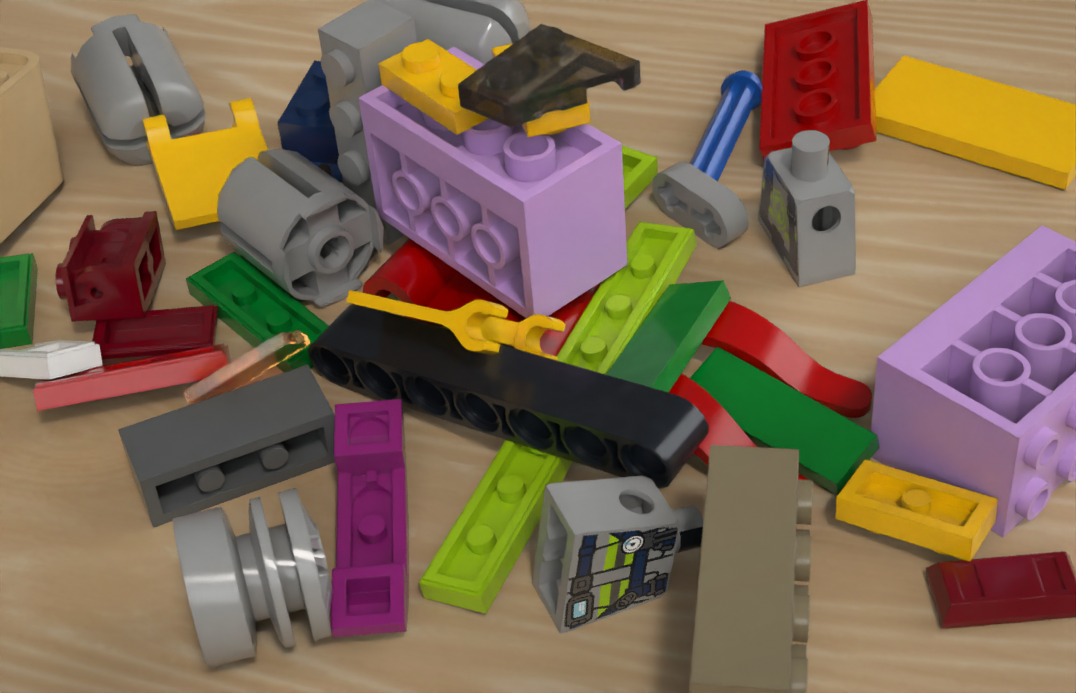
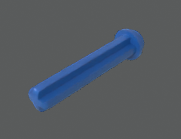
[690,70,763,181]

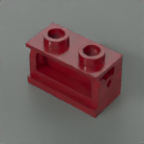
[55,211,166,322]

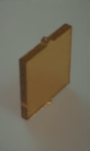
[182,329,311,403]

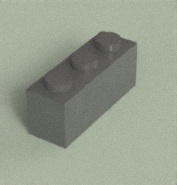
[118,365,335,528]

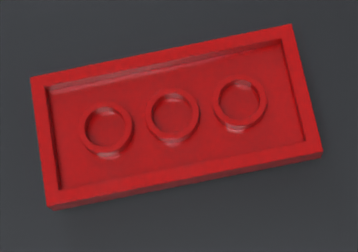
[759,0,877,161]

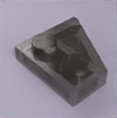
[458,24,641,127]

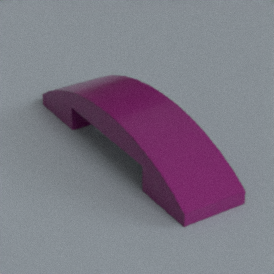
[331,399,409,638]

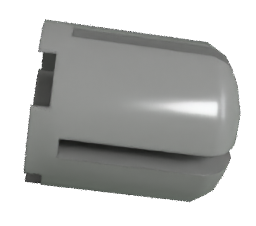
[378,0,531,69]
[71,14,206,165]
[217,149,384,307]

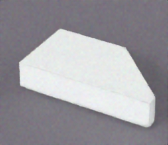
[0,340,103,380]

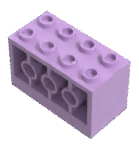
[358,47,627,318]
[871,225,1076,538]

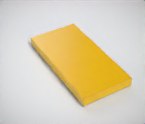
[875,56,1076,190]

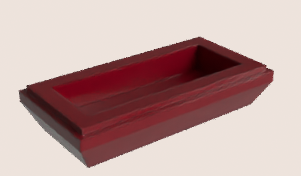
[92,305,219,366]
[926,551,1076,629]

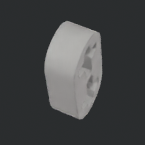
[652,161,749,247]

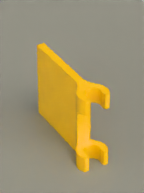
[142,98,268,230]
[346,290,566,361]

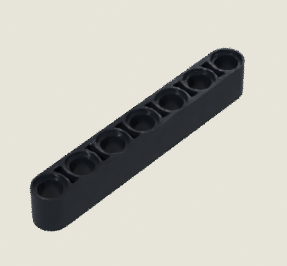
[308,304,709,489]

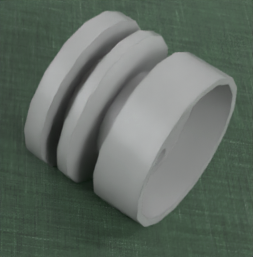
[173,488,333,668]

